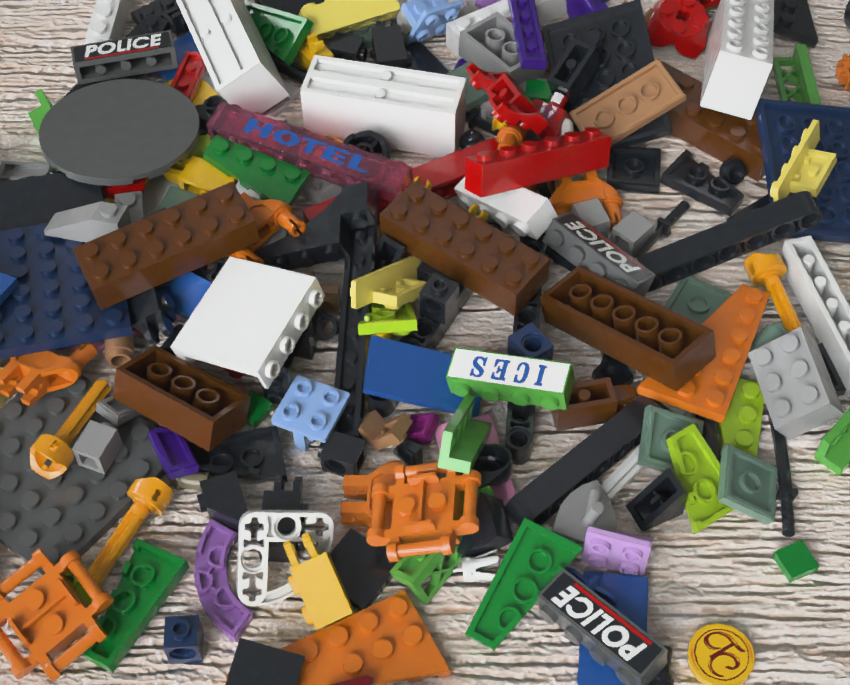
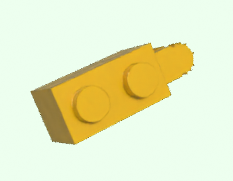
[164,155,238,195]
[283,532,355,630]

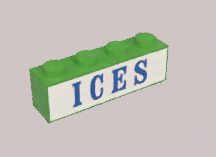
[446,347,575,410]

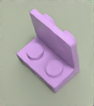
[581,526,652,576]

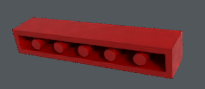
[465,127,611,198]

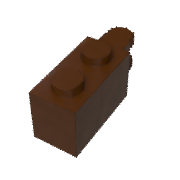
[550,377,636,431]

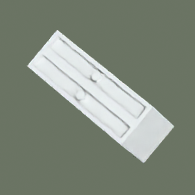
[176,0,290,122]
[700,0,774,120]
[300,55,466,157]

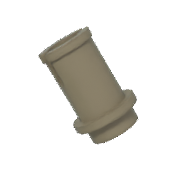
[170,472,210,491]

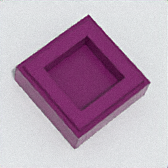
[406,413,440,444]

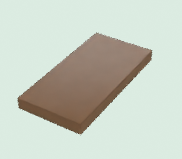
[569,59,686,146]

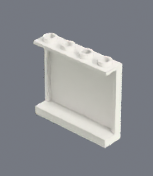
[170,256,325,389]

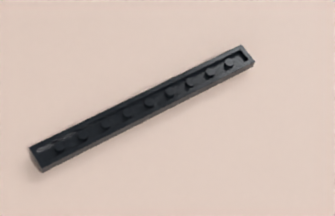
[333,188,380,439]

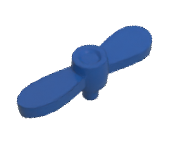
[565,567,618,605]

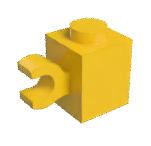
[298,32,334,70]

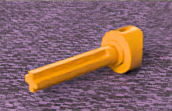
[743,252,803,333]
[30,379,112,479]
[87,477,173,587]

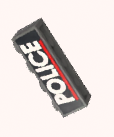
[70,30,178,85]
[542,211,656,297]
[537,568,668,685]

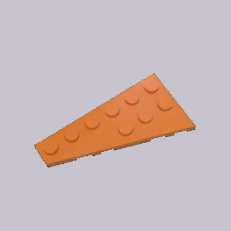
[636,284,771,424]
[225,590,451,685]

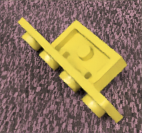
[770,119,837,202]
[350,255,427,310]

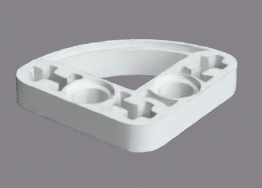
[236,510,334,606]

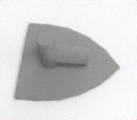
[552,480,617,544]

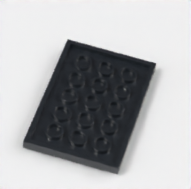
[542,0,672,151]

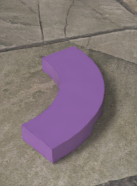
[194,519,255,643]

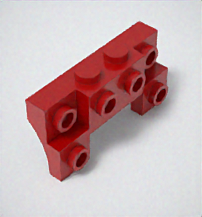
[465,62,549,135]

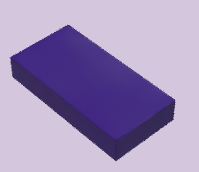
[148,427,199,480]

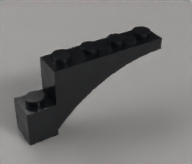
[253,181,378,270]

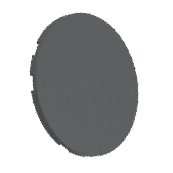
[39,79,200,186]

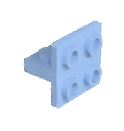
[400,0,464,43]
[271,375,350,452]

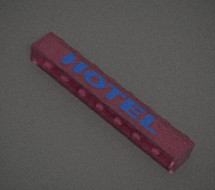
[206,101,413,204]

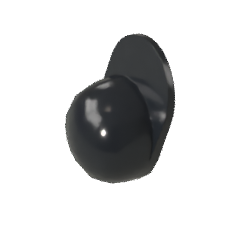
[460,444,513,489]

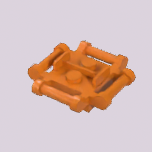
[366,462,482,562]
[0,548,114,682]

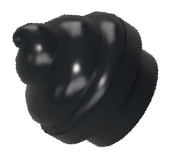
[459,129,485,149]
[719,158,746,185]

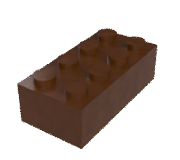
[113,345,251,451]

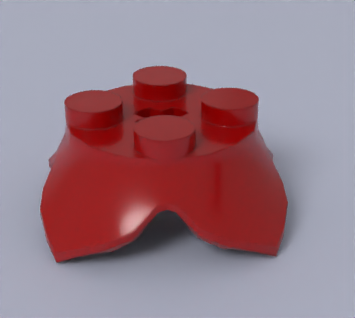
[646,0,712,60]

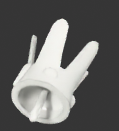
[453,548,499,582]

